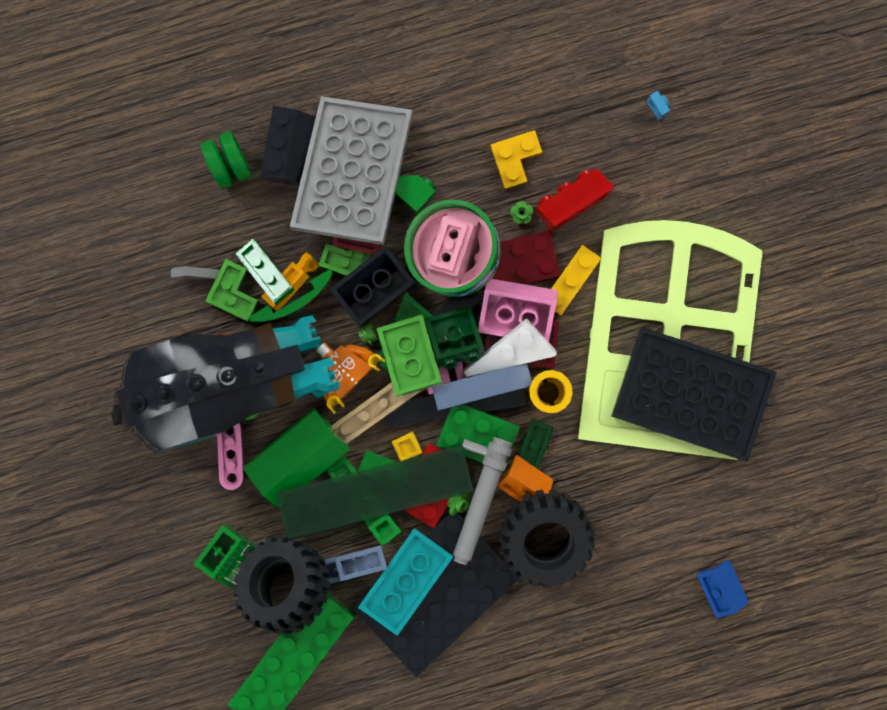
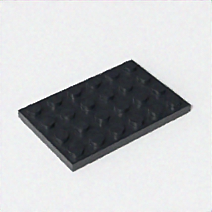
[611,326,777,462]
[351,513,520,678]

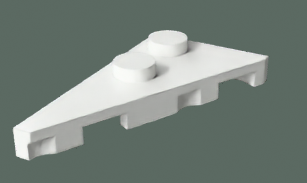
[464,318,557,377]

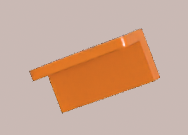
[497,455,553,502]

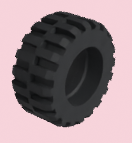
[500,490,595,587]
[234,536,330,635]

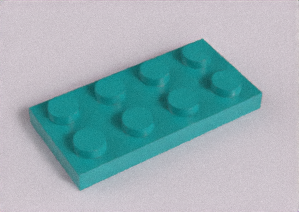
[358,528,453,636]

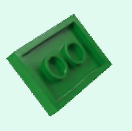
[436,404,520,462]

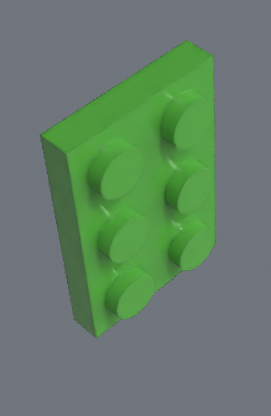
[377,315,443,397]

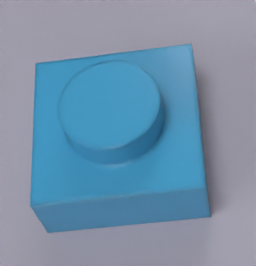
[646,91,670,121]

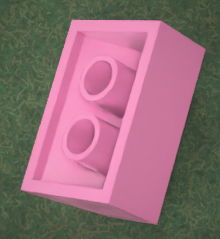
[478,279,558,342]

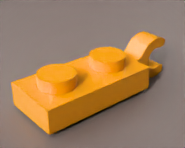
[261,252,319,311]

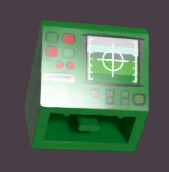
[194,523,256,589]

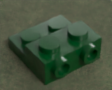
[424,306,484,369]

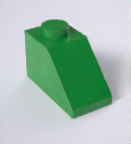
[395,175,436,215]

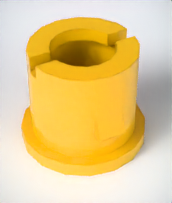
[529,370,573,413]

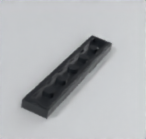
[385,388,526,427]

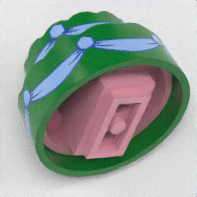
[404,200,502,297]

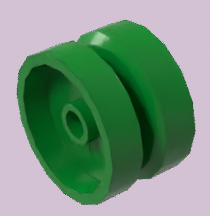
[200,129,252,191]

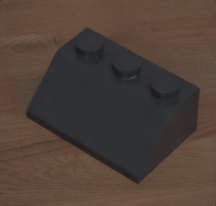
[261,106,316,186]
[329,245,416,328]

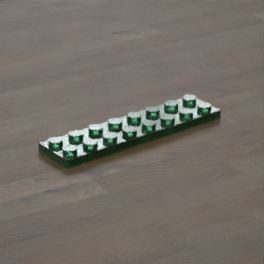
[276,445,474,539]

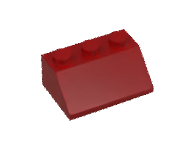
[535,169,615,233]

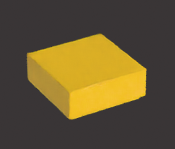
[391,432,423,463]

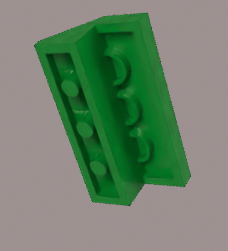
[243,408,350,509]

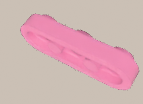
[217,423,244,490]

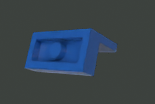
[696,560,749,618]

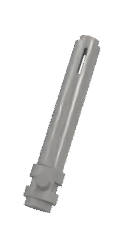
[453,437,512,565]

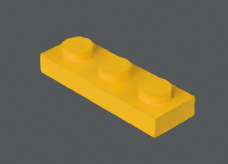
[551,245,601,316]

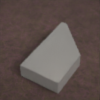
[171,266,220,279]

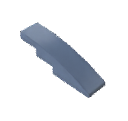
[432,363,532,410]
[291,545,388,583]

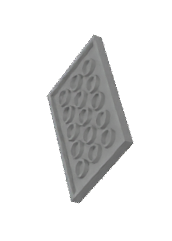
[290,96,413,245]

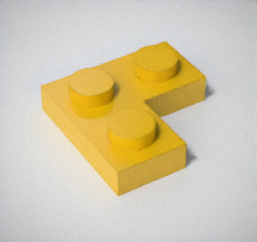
[490,130,542,190]

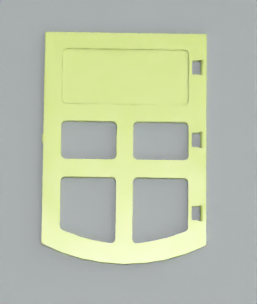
[578,220,763,460]

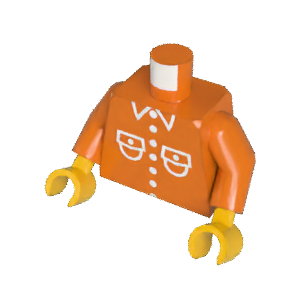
[315,343,386,414]

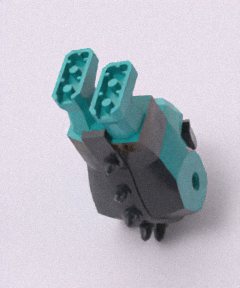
[111,315,340,453]

